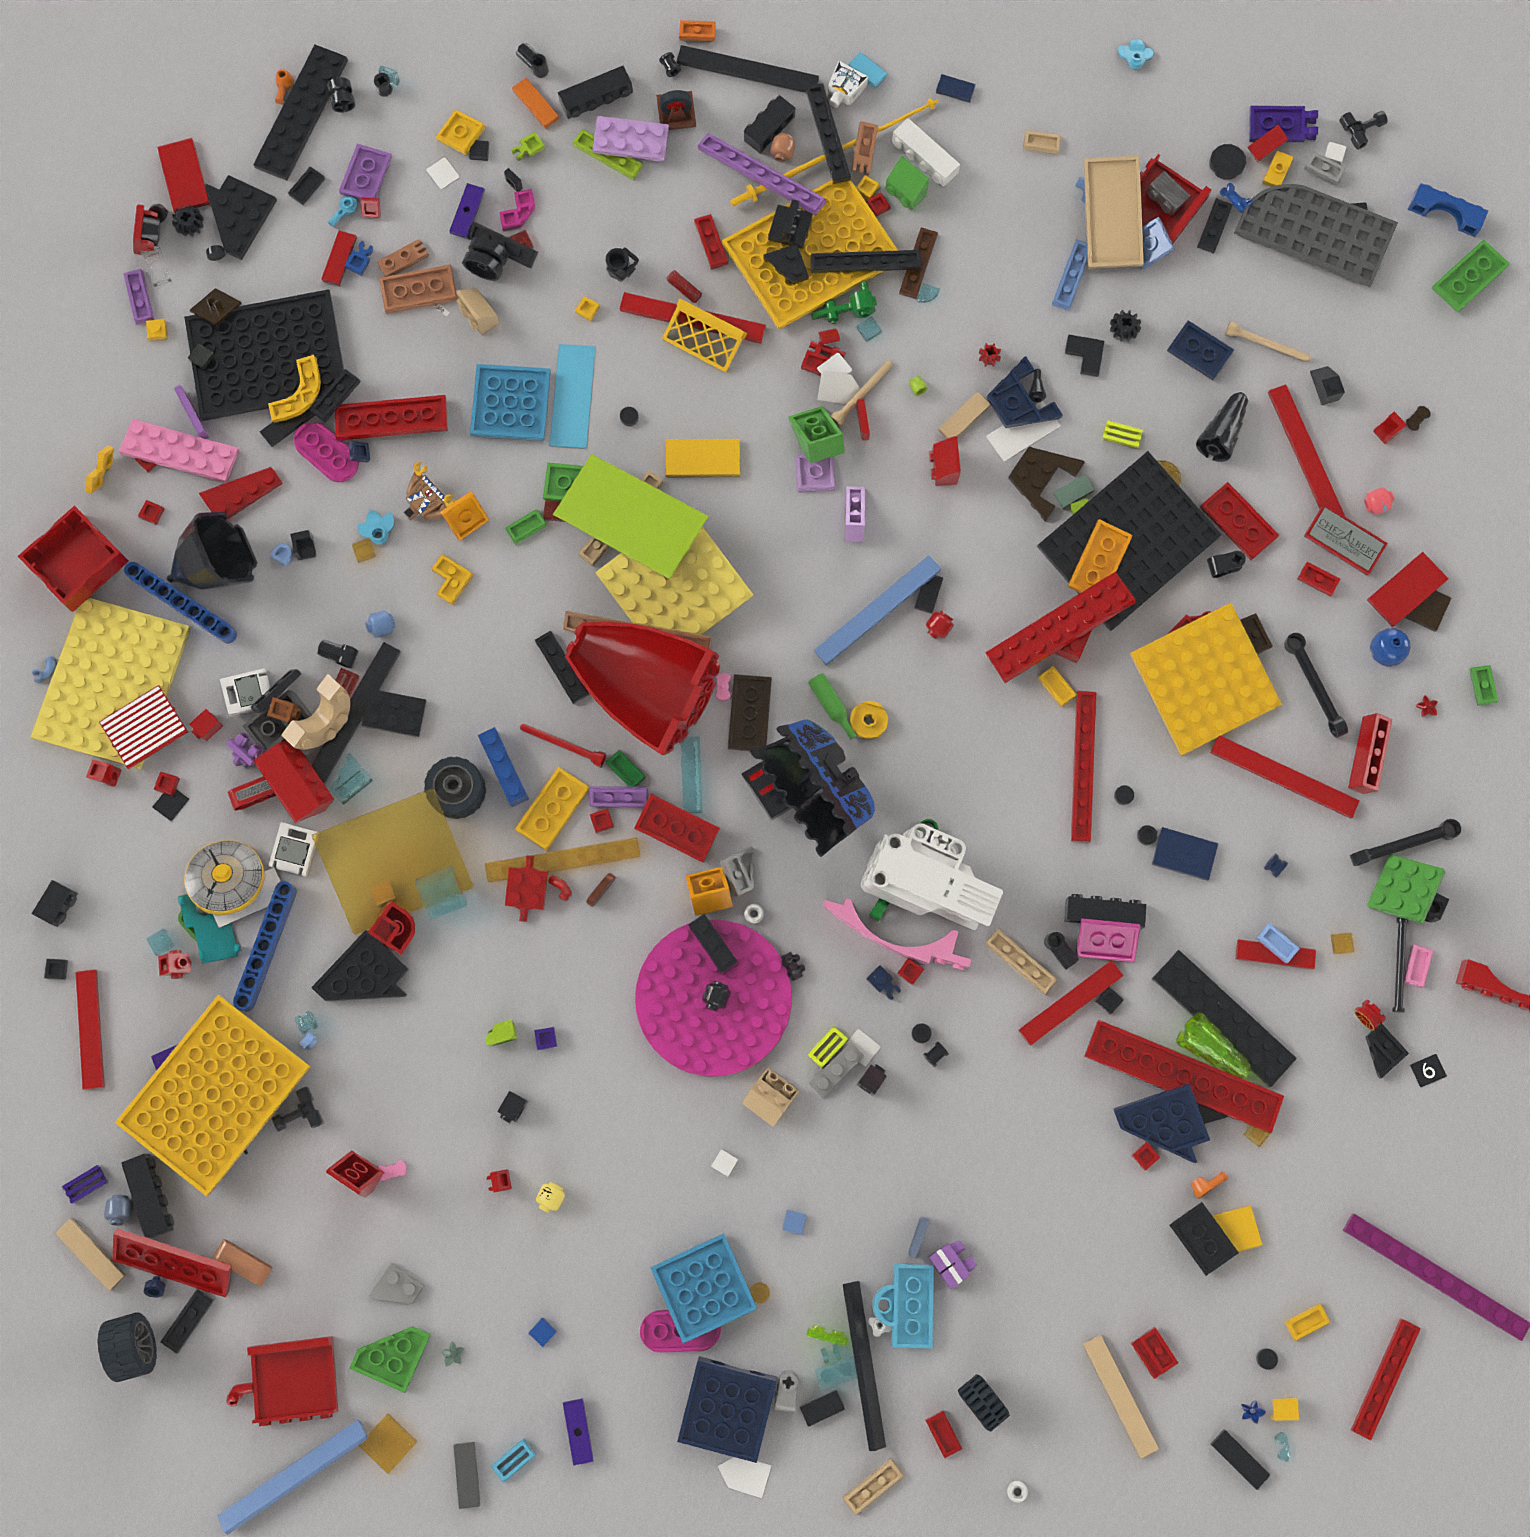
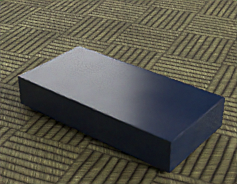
[936,74,976,103]

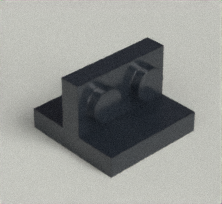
[768,199,813,249]

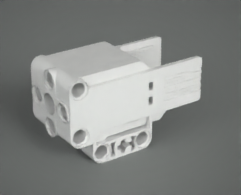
[861,824,1003,930]

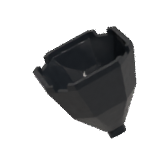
[167,512,258,590]

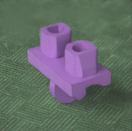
[226,733,264,767]

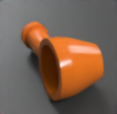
[275,69,294,104]
[1191,1171,1228,1199]

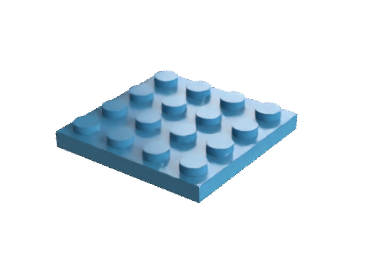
[470,364,551,441]
[650,1233,757,1344]

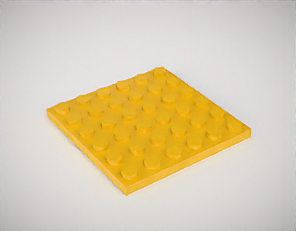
[1130,603,1282,755]

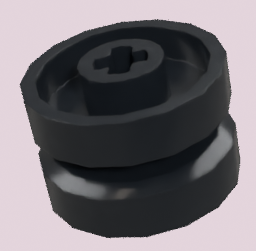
[462,237,509,281]

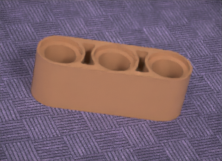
[212,1239,273,1286]

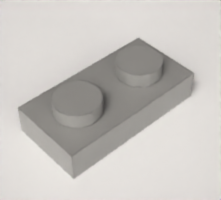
[1304,152,1346,185]

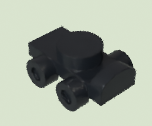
[781,952,805,981]

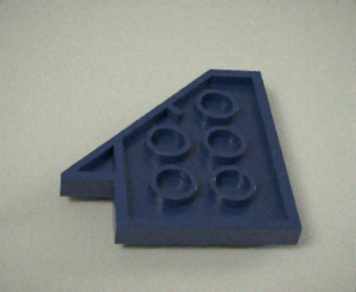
[1113,1083,1210,1163]

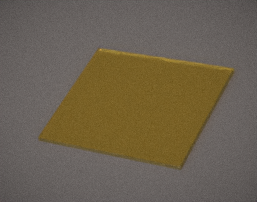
[312,788,474,934]

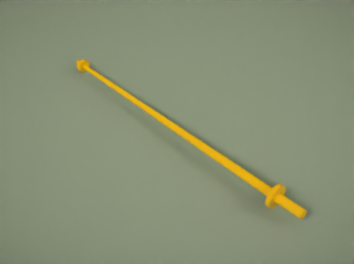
[730,98,939,207]

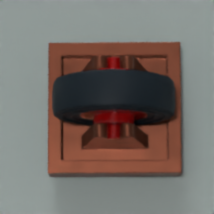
[656,90,696,130]

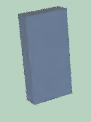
[908,1216,929,1258]

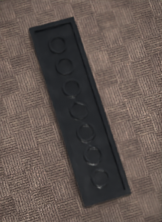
[253,44,348,181]
[1152,950,1297,1087]

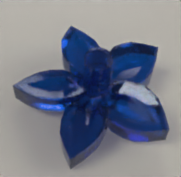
[1241,1400,1266,1424]

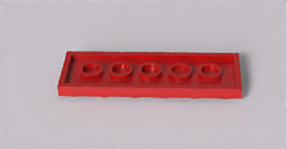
[335,395,448,441]
[112,1228,231,1298]

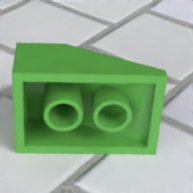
[788,406,845,463]

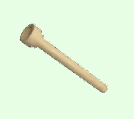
[1225,321,1311,362]
[830,360,893,428]

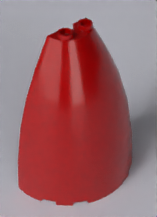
[565,622,720,755]

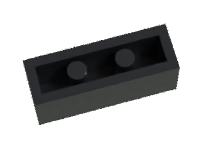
[744,95,796,154]
[688,914,738,976]

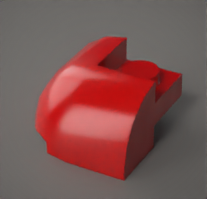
[367,901,415,955]

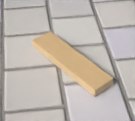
[985,929,1058,995]
[55,1218,126,1291]

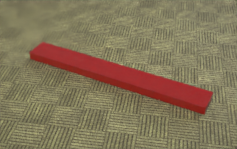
[619,292,766,344]
[1268,384,1345,516]
[1071,691,1096,843]
[1210,736,1360,819]

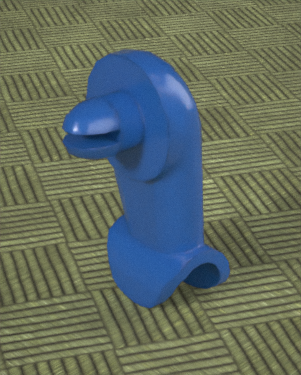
[1220,183,1253,213]

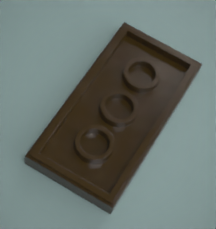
[728,674,772,751]

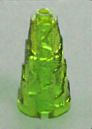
[1176,1012,1252,1078]

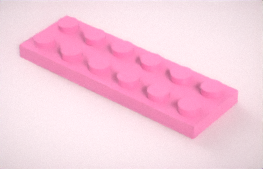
[119,419,239,483]

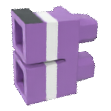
[928,1240,977,1290]

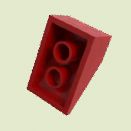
[326,1150,384,1198]

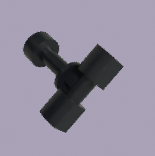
[1339,111,1388,150]
[272,1086,324,1132]

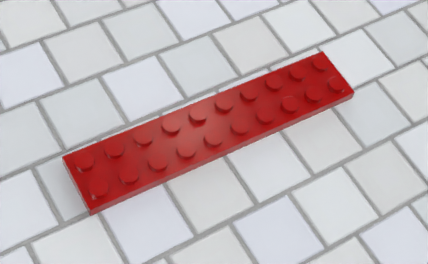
[1084,1020,1285,1134]

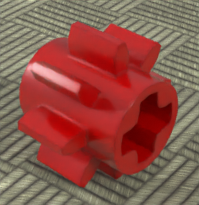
[979,343,1001,367]

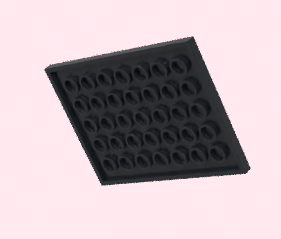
[184,289,344,421]

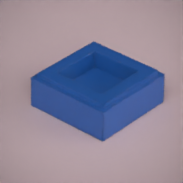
[528,1317,557,1347]

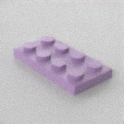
[593,116,669,162]

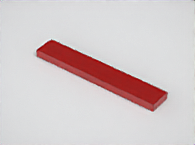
[1018,960,1123,1046]
[75,969,105,1090]
[1351,1318,1421,1441]

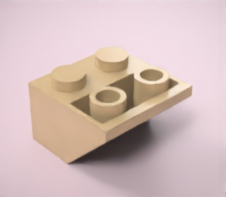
[456,288,500,335]
[742,1068,799,1127]

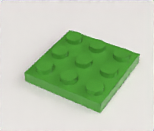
[1367,854,1446,924]

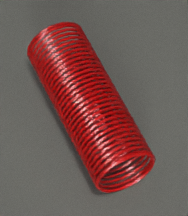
[667,270,702,303]

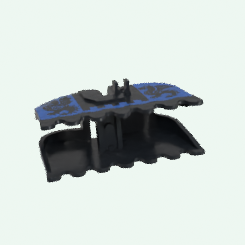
[750,719,875,857]

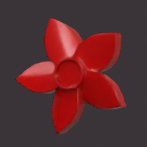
[1415,695,1438,717]

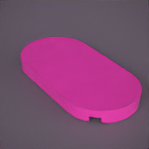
[294,422,359,482]
[640,1310,721,1352]

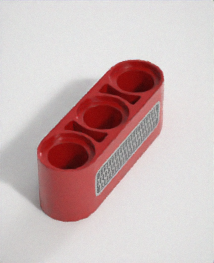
[227,776,276,811]

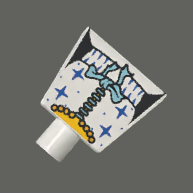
[828,61,868,108]

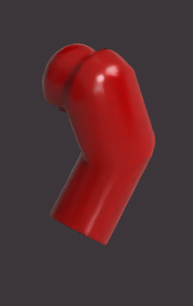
[548,875,572,901]

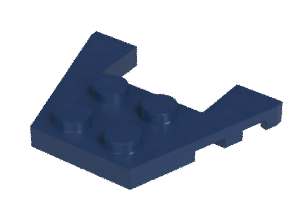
[987,356,1063,428]

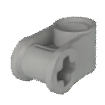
[774,1370,798,1413]

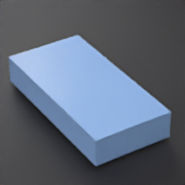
[1256,923,1300,964]

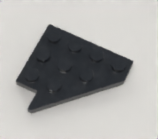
[205,175,277,260]
[311,930,409,1002]

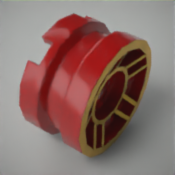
[1354,1000,1386,1031]

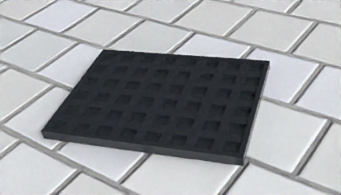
[1037,451,1222,631]

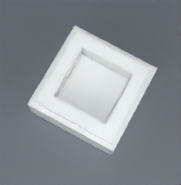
[1324,141,1346,165]
[711,1149,738,1177]

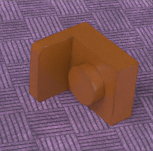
[267,697,301,723]

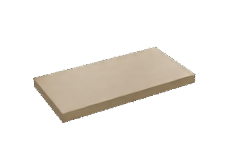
[1084,155,1144,269]

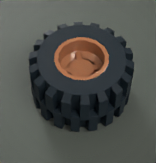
[958,1374,1010,1432]

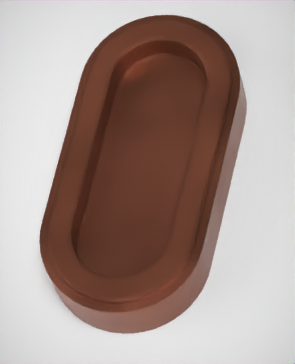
[586,873,616,907]

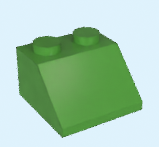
[885,156,929,211]

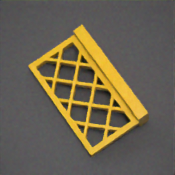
[662,298,747,373]

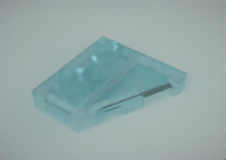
[330,753,373,805]

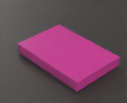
[1076,918,1140,962]

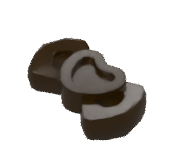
[1406,406,1431,431]

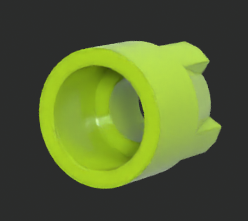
[909,375,928,396]

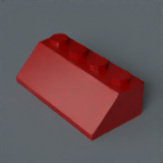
[254,740,334,823]

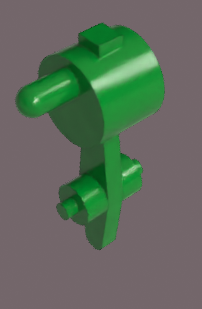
[811,281,877,324]

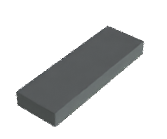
[453,1442,480,1509]

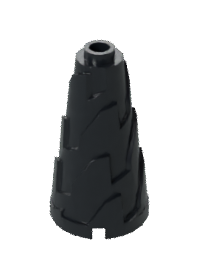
[1196,392,1248,462]

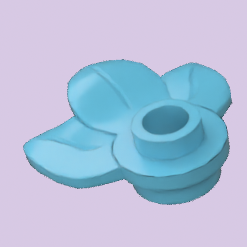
[1118,39,1154,69]
[357,510,394,545]

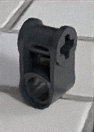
[1207,551,1246,578]

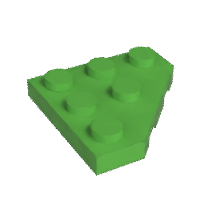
[349,1326,431,1393]

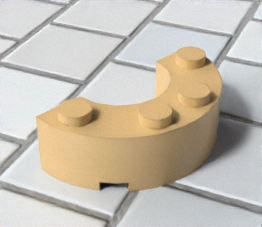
[281,674,350,750]

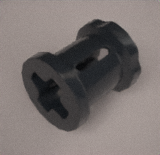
[659,52,681,77]
[374,73,393,97]
[923,1042,949,1068]

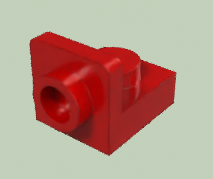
[86,760,121,787]

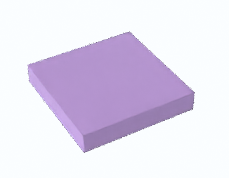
[795,454,835,492]

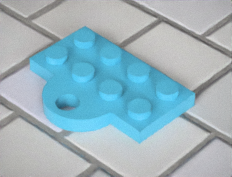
[872,1264,934,1349]

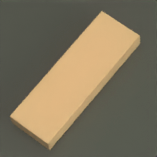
[938,392,991,439]
[843,1459,904,1515]

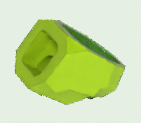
[485,1019,518,1047]

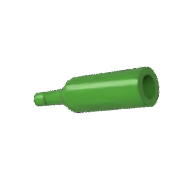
[808,673,857,740]

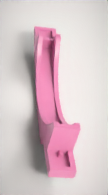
[823,898,971,971]

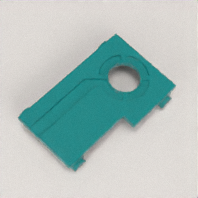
[178,894,242,964]

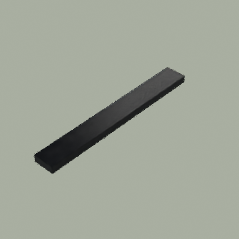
[677,45,819,93]
[311,642,401,783]
[843,1281,886,1451]

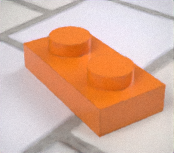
[679,20,716,42]

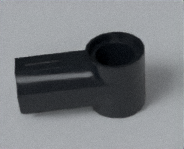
[516,43,549,78]
[317,639,359,669]
[1044,932,1079,970]

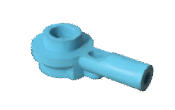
[328,196,358,227]

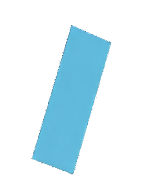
[550,344,596,448]

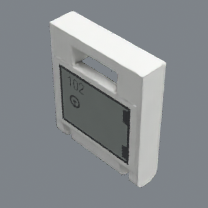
[220,669,271,717]
[269,822,320,877]

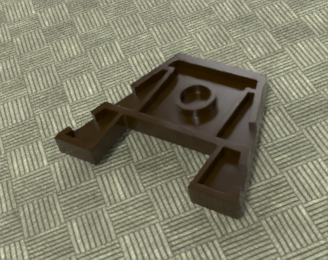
[1008,447,1085,522]

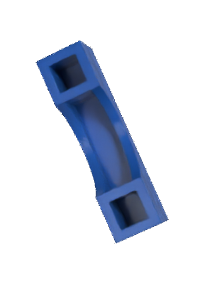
[1407,183,1488,237]
[478,727,529,807]

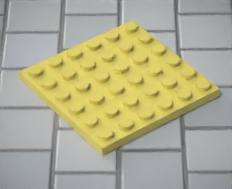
[595,526,754,635]

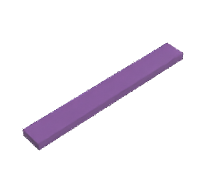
[698,133,826,215]

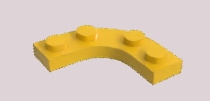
[268,355,321,423]

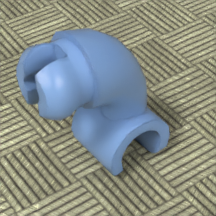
[32,656,57,683]

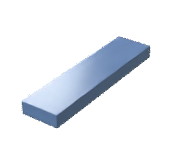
[1052,239,1087,311]

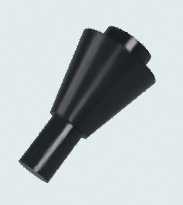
[1028,369,1046,402]

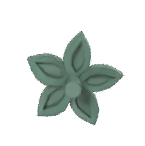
[441,1341,465,1366]

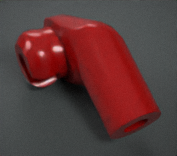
[226,1382,253,1407]

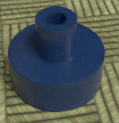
[143,1276,166,1298]

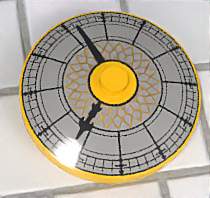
[184,840,265,915]

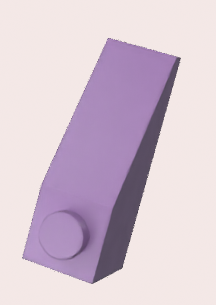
[845,487,865,542]

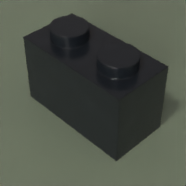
[31,880,78,927]

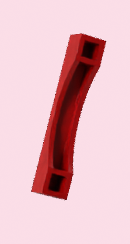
[1456,959,1530,1011]

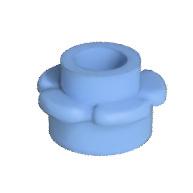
[299,1032,317,1050]

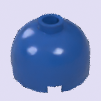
[1370,628,1411,667]

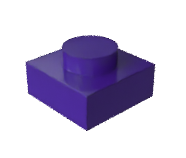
[534,1027,557,1050]

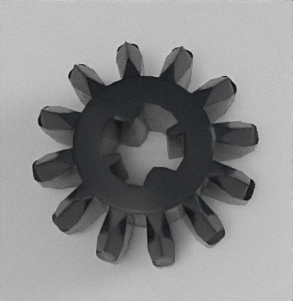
[172,205,204,237]
[1110,310,1141,342]

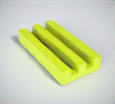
[1102,420,1143,449]
[807,1026,848,1069]

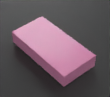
[1404,944,1433,988]

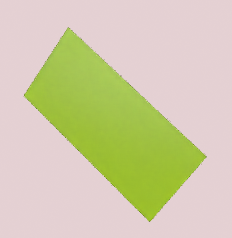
[553,454,709,579]

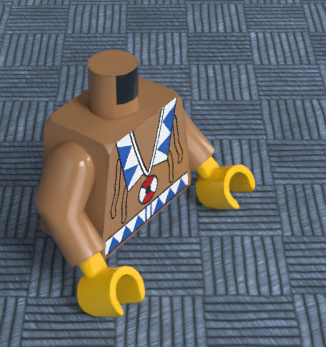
[403,462,457,521]

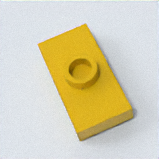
[1262,150,1293,187]

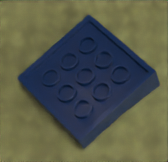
[677,1356,777,1463]

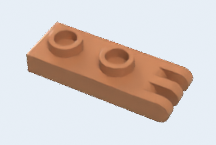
[851,121,878,175]
[377,239,429,277]

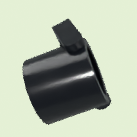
[605,247,639,282]

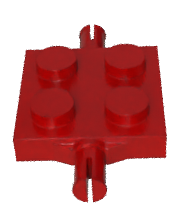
[505,855,548,922]

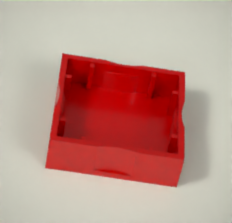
[18,505,129,613]

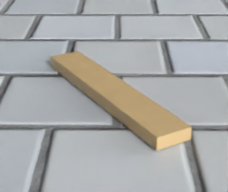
[578,470,663,566]
[1082,1335,1159,1459]

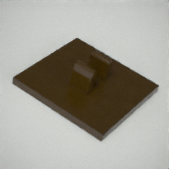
[190,288,242,325]

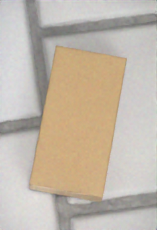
[1023,130,1061,154]

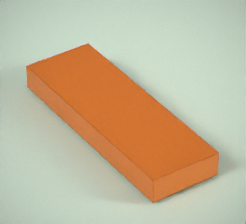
[512,78,559,129]

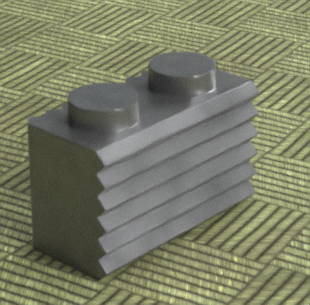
[1146,171,1190,216]

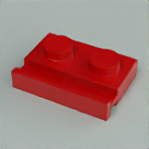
[1130,1327,1178,1379]

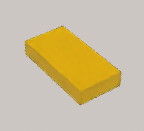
[1038,666,1077,707]
[1284,1303,1331,1341]

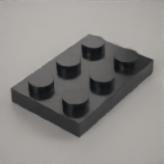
[362,689,427,737]
[1169,1202,1239,1276]

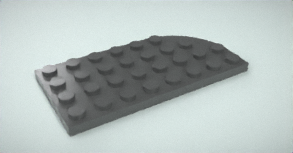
[1234,184,1398,287]

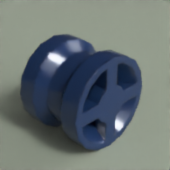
[1263,853,1288,878]

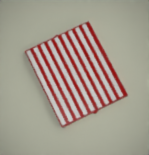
[99,685,188,769]

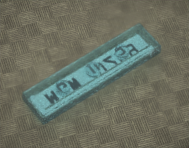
[681,737,703,813]

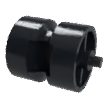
[327,77,355,113]

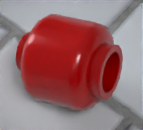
[926,610,954,639]

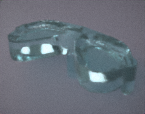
[1274,1431,1290,1462]

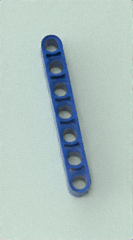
[124,562,237,644]
[233,881,297,1012]

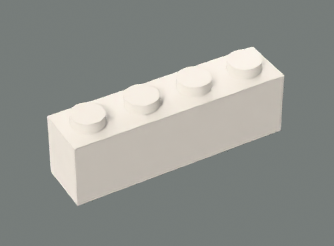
[892,118,960,187]

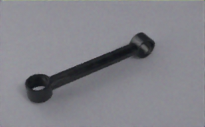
[1284,633,1348,738]
[1349,819,1461,867]

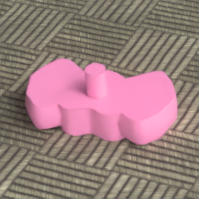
[716,673,732,701]
[378,1160,407,1181]

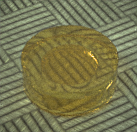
[750,1282,770,1303]

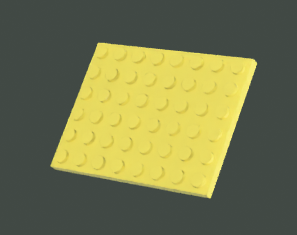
[31,598,191,770]

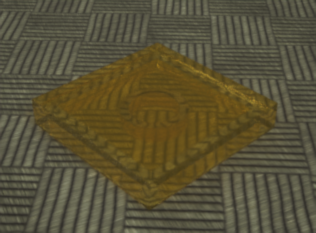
[359,1413,418,1474]

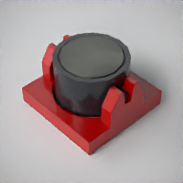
[133,204,160,255]

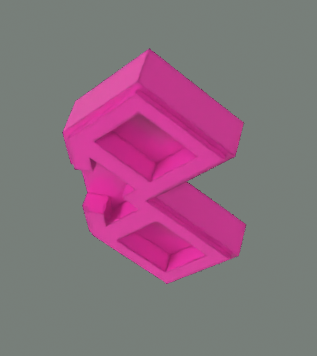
[499,189,535,231]

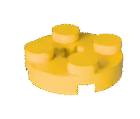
[850,701,888,740]

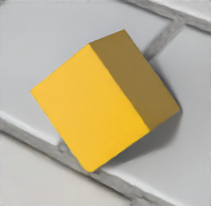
[1270,1397,1299,1421]

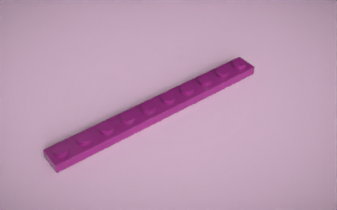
[1343,1214,1530,1341]

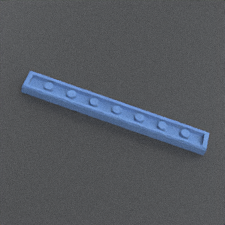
[814,555,941,666]
[217,1420,368,1535]

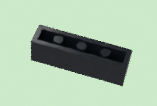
[558,65,633,119]
[1064,894,1147,930]
[121,1154,174,1239]

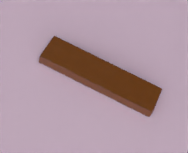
[899,227,938,299]

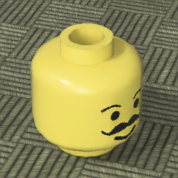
[535,1181,565,1213]

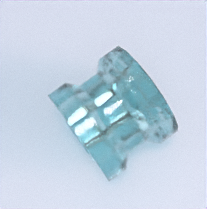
[295,1010,318,1035]

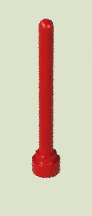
[520,724,607,768]

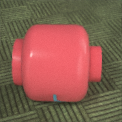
[1364,487,1395,515]

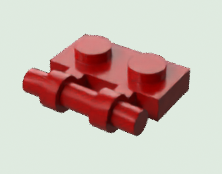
[801,340,846,376]

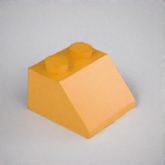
[685,867,733,916]

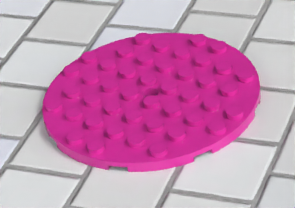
[635,919,792,1077]

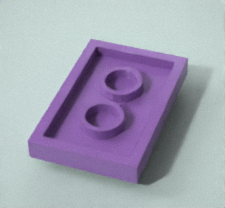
[339,143,392,200]

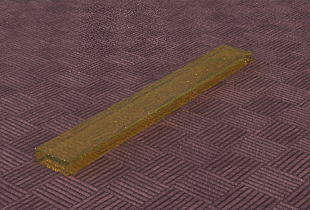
[485,837,641,883]

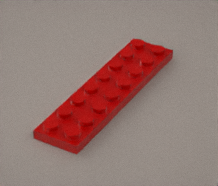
[985,571,1136,683]

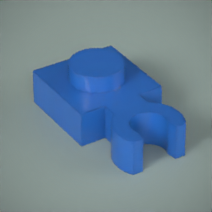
[345,241,373,276]

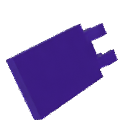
[1249,106,1318,142]

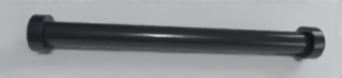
[1392,918,1409,1013]

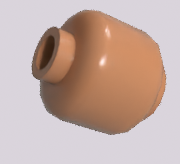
[770,133,796,162]

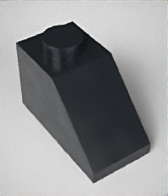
[1310,366,1345,405]
[857,1064,887,1096]

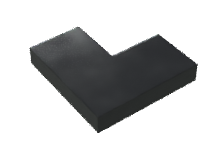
[1065,334,1105,377]

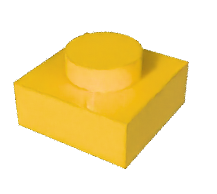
[146,319,168,341]

